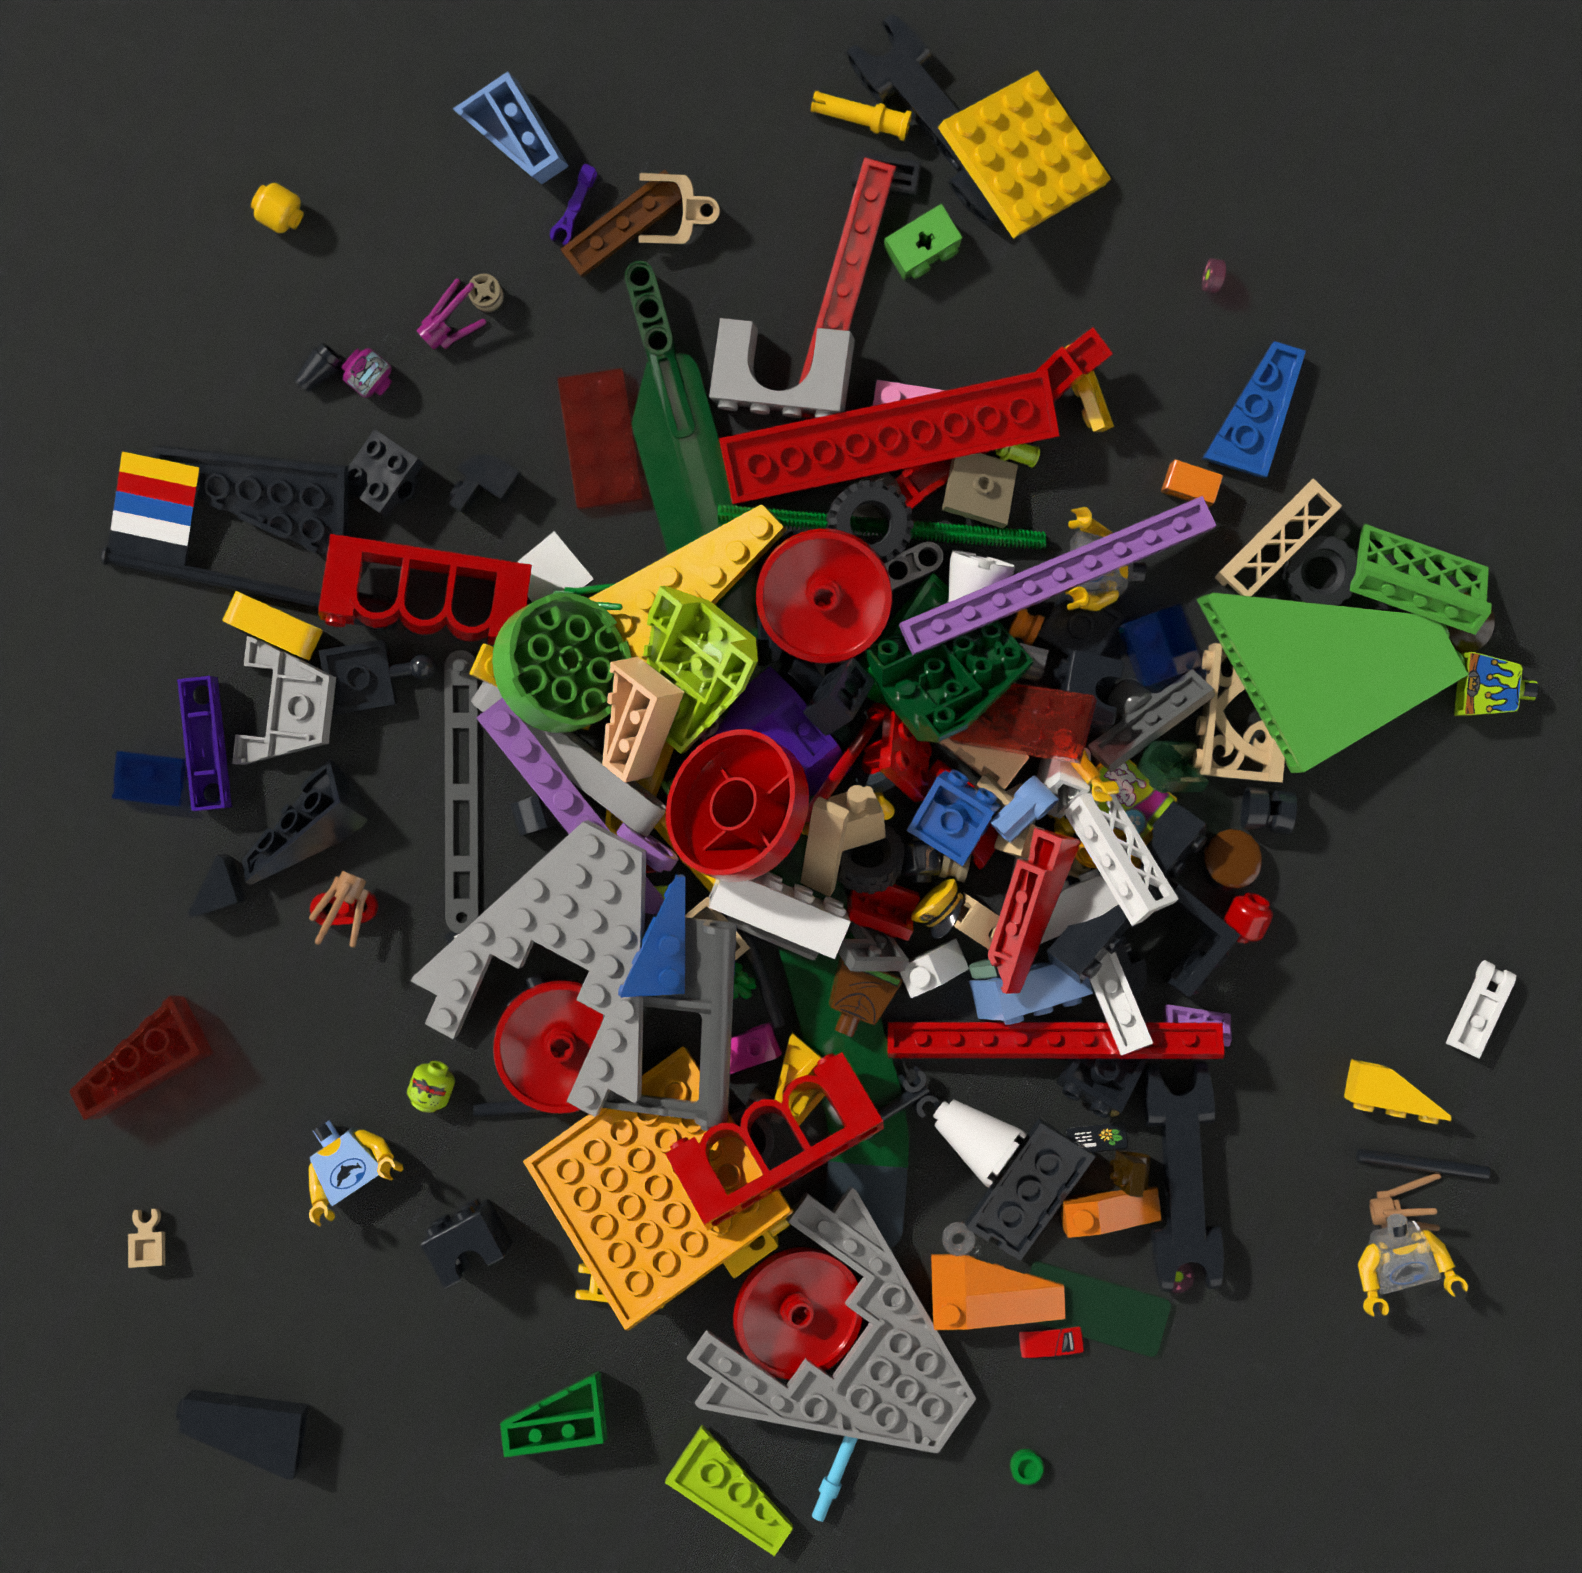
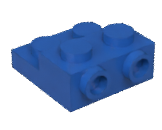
[907,770,1001,866]

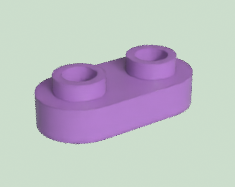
[616,822,679,872]

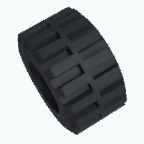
[826,480,914,564]

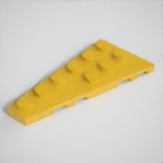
[588,504,787,663]

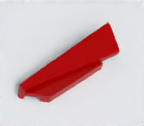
[988,828,1081,994]

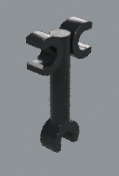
[865,1066,940,1140]

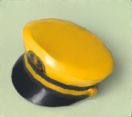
[911,879,964,938]

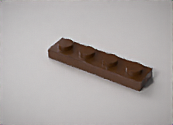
[560,170,683,278]

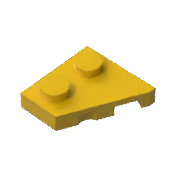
[774,1033,825,1125]

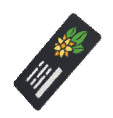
[1066,1122,1127,1152]

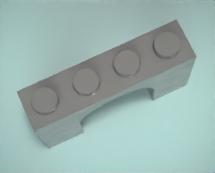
[709,318,855,418]

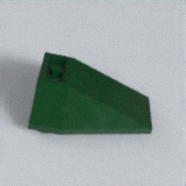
[865,620,1033,742]

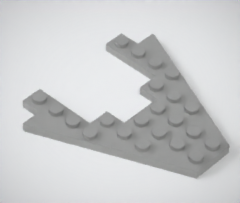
[411,820,646,1117]
[687,1186,976,1454]

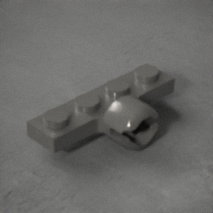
[1088,669,1215,773]

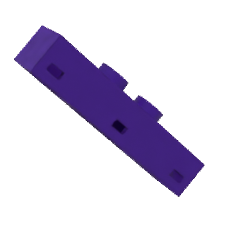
[177,676,232,811]

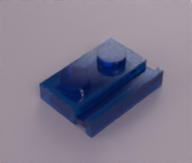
[112,751,186,806]

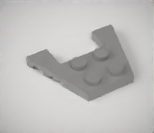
[232,636,336,765]

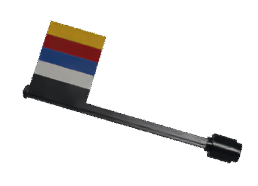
[100,451,398,631]

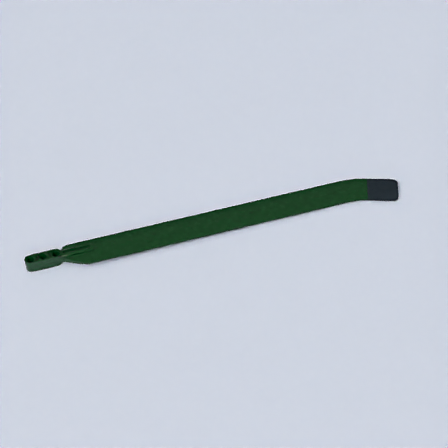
[625,261,909,1248]

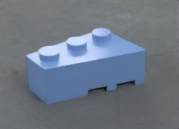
[453,71,569,184]

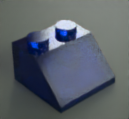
[1118,604,1202,687]

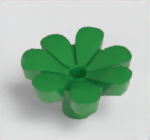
[733,963,756,999]

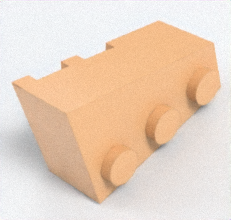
[602,657,684,783]
[938,716,1029,789]

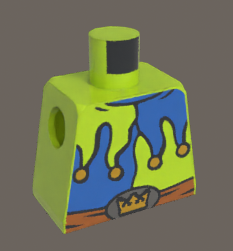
[1454,652,1538,716]

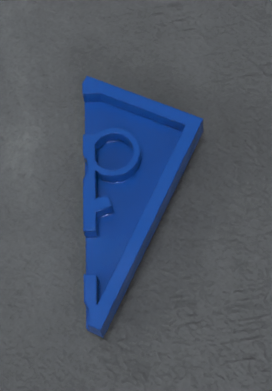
[618,875,685,998]

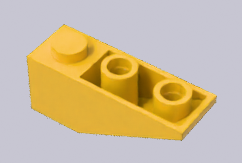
[1344,1059,1451,1124]

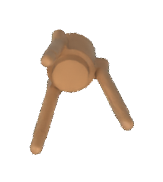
[309,871,369,948]
[1370,1173,1441,1231]

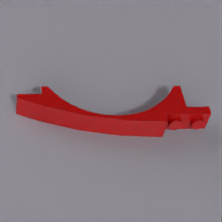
[887,327,1114,510]

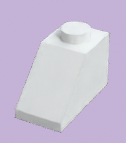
[899,938,969,998]

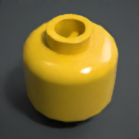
[251,183,304,233]

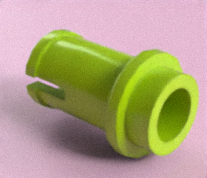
[996,443,1040,467]

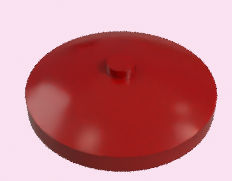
[756,529,892,663]
[493,981,603,1113]
[733,1247,863,1380]

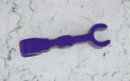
[550,164,597,246]

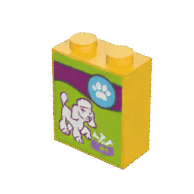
[1087,759,1177,845]

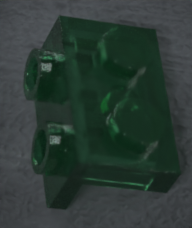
[1136,741,1209,793]

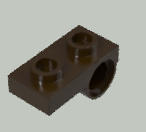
[1109,1150,1151,1197]

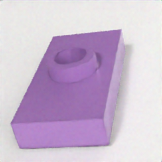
[1163,1004,1232,1047]

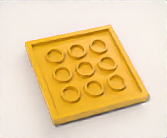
[938,70,1111,239]

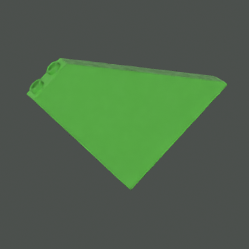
[1196,593,1469,773]

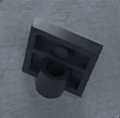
[348,429,424,517]

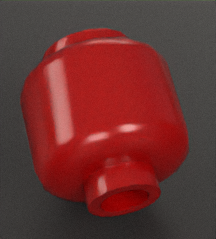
[1224,892,1273,944]

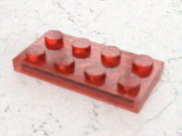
[557,368,643,510]
[950,684,1097,764]

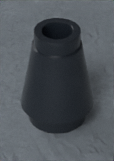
[294,343,343,392]

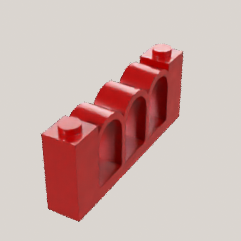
[318,534,532,647]
[665,1052,884,1231]

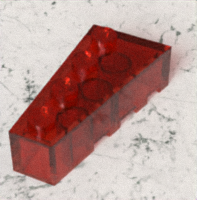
[69,995,213,1120]

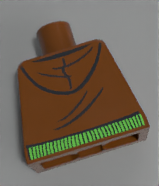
[829,956,903,1037]

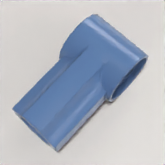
[990,775,1059,843]

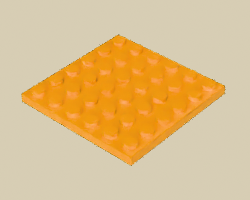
[523,1046,793,1330]

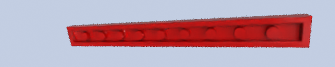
[888,1022,1224,1059]

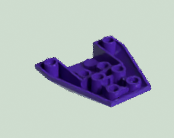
[712,666,852,797]

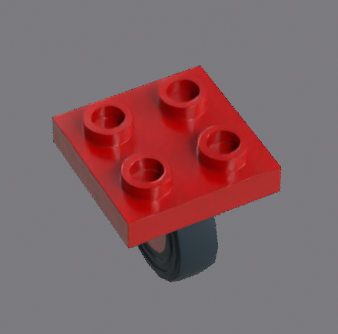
[851,711,931,802]

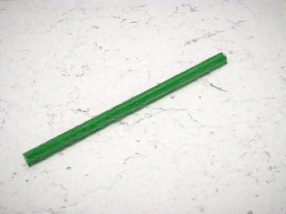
[717,504,1046,550]

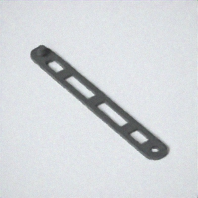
[444,650,479,934]

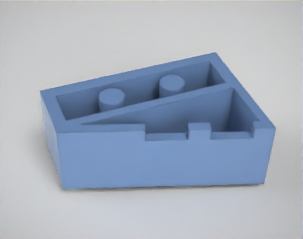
[969,960,1093,1025]

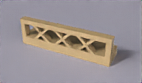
[1215,479,1342,597]

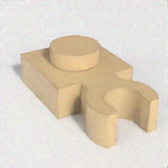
[128,1209,165,1268]

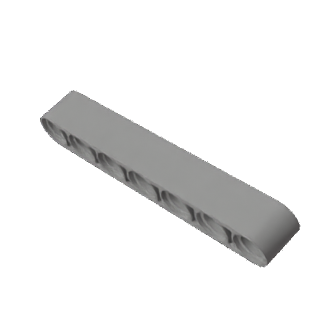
[471,682,666,836]

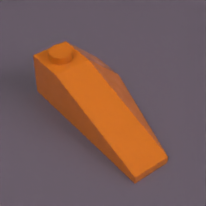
[931,1254,1065,1330]

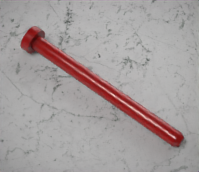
[805,703,890,822]

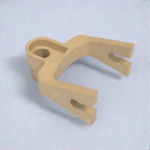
[639,173,720,244]

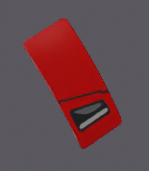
[1019,1326,1084,1358]

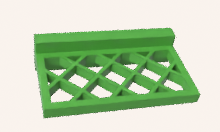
[1350,524,1492,635]

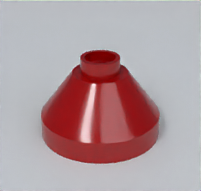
[666,729,809,882]

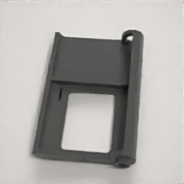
[602,913,737,1131]

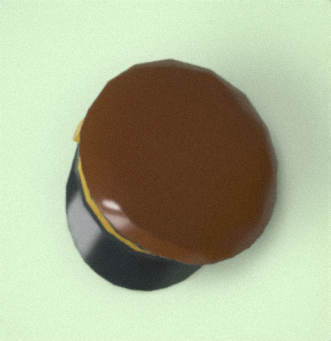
[1203,829,1262,891]

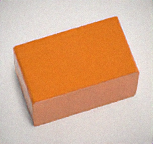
[1161,460,1223,507]

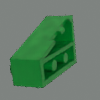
[500,1370,608,1457]

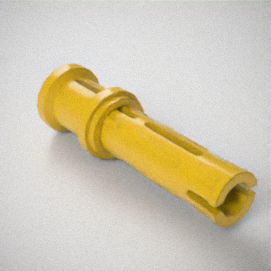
[811,91,912,141]

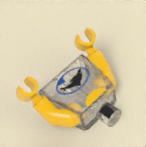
[1065,507,1146,611]
[1358,1214,1468,1317]

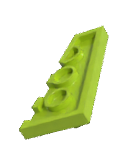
[665,1424,793,1556]

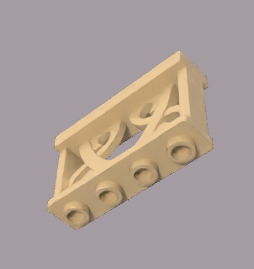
[1193,643,1285,783]

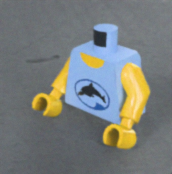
[309,1120,404,1227]

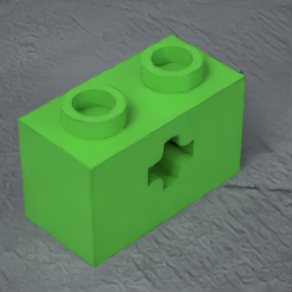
[883,204,962,280]

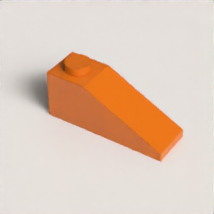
[1060,1186,1161,1238]

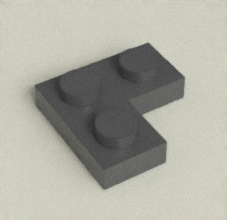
[838,921,910,972]

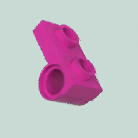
[730,1022,782,1074]

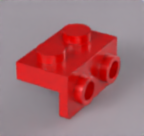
[847,884,920,941]

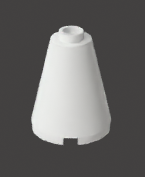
[948,550,1015,602]
[933,1099,1028,1188]

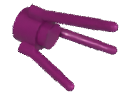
[416,278,486,350]

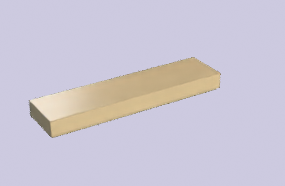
[801,797,850,897]

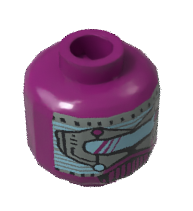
[341,348,393,398]

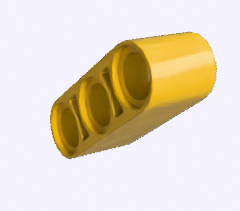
[222,591,323,660]

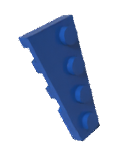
[1202,341,1306,479]

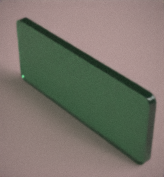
[1029,1261,1171,1357]

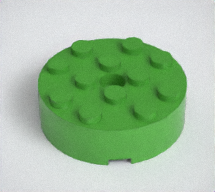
[492,593,631,733]

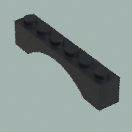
[1047,801,1207,985]

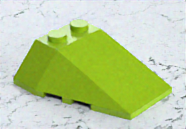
[643,585,758,754]

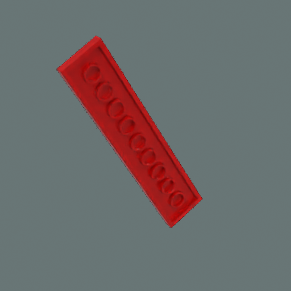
[719,369,1060,504]

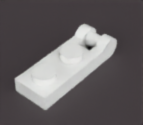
[1446,960,1516,1059]

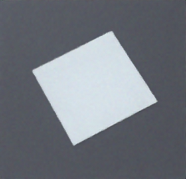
[518,531,593,602]

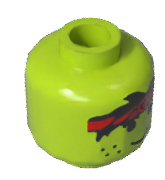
[407,1061,455,1113]

